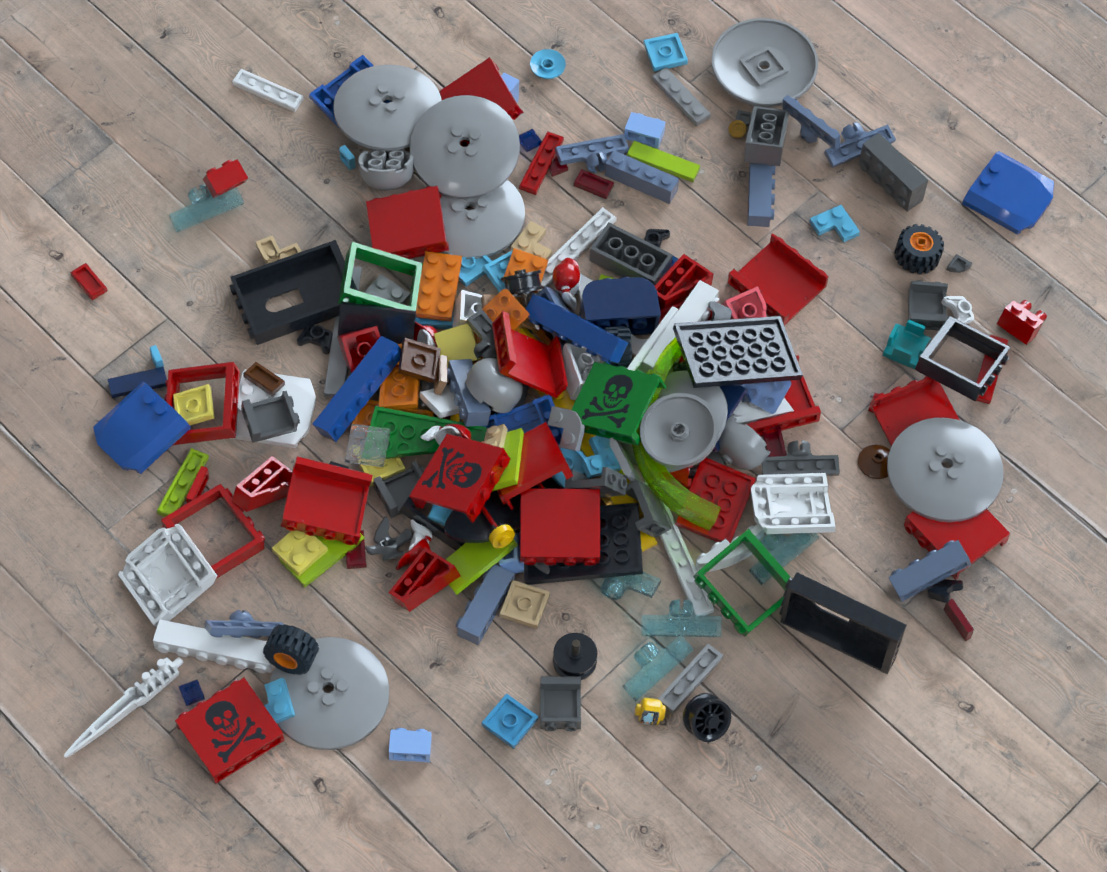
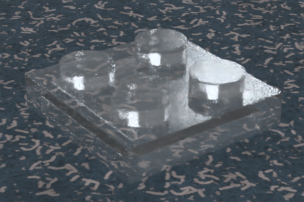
[345,424,390,467]

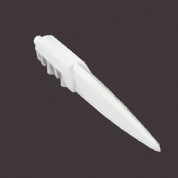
[64,657,184,758]

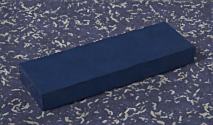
[108,367,167,398]

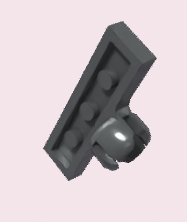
[466,309,497,359]
[761,440,840,476]

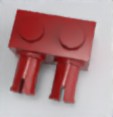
[203,159,248,199]
[996,300,1047,345]

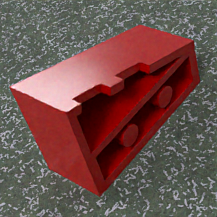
[655,254,714,310]
[232,456,292,512]
[388,547,461,612]

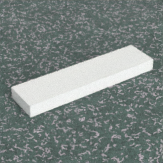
[232,69,304,112]

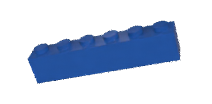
[526,294,628,364]
[313,336,401,442]

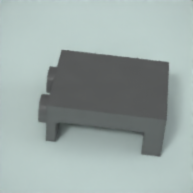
[908,280,948,331]
[241,391,300,443]
[373,461,424,518]
[565,467,627,497]
[625,480,671,538]
[540,676,581,732]

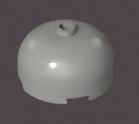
[359,149,414,190]
[465,358,523,413]
[719,416,770,470]

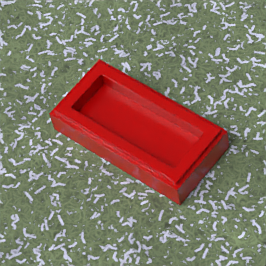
[70,263,108,301]
[186,466,210,503]

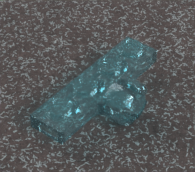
[169,184,244,232]
[749,533,819,585]
[600,572,661,600]
[641,599,721,637]
[623,635,694,701]

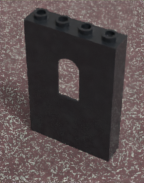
[229,240,358,345]
[779,572,907,675]

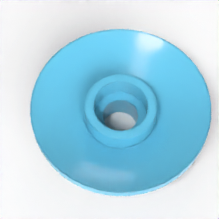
[530,49,566,79]

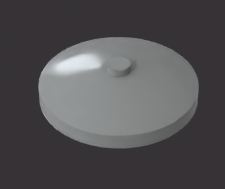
[640,393,719,468]

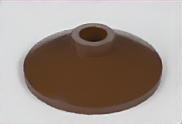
[858,445,890,479]

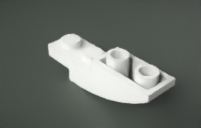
[695,524,764,572]

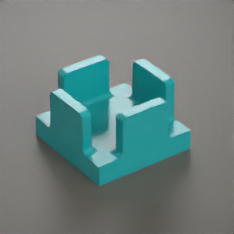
[882,320,932,369]

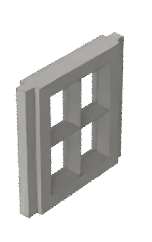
[609,437,642,482]

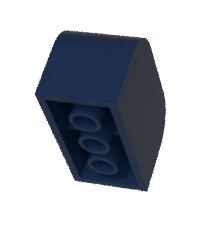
[579,277,661,335]

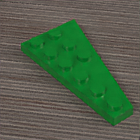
[361,406,487,462]

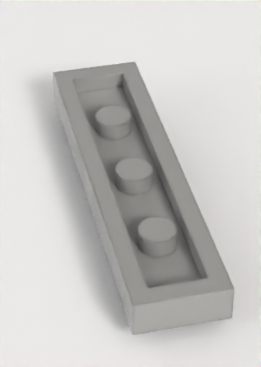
[652,67,711,126]
[658,644,724,714]

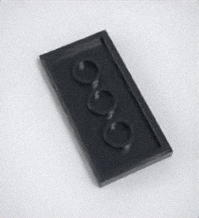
[338,301,416,344]

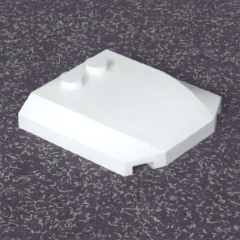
[231,369,316,448]
[750,473,835,534]
[118,524,217,627]

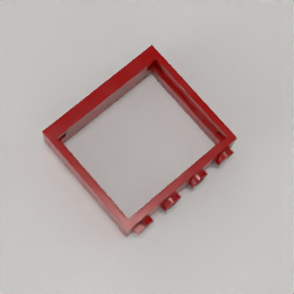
[164,362,240,445]
[161,483,265,579]

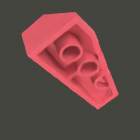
[721,286,767,319]

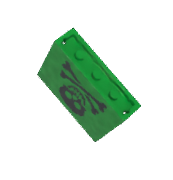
[571,362,667,446]

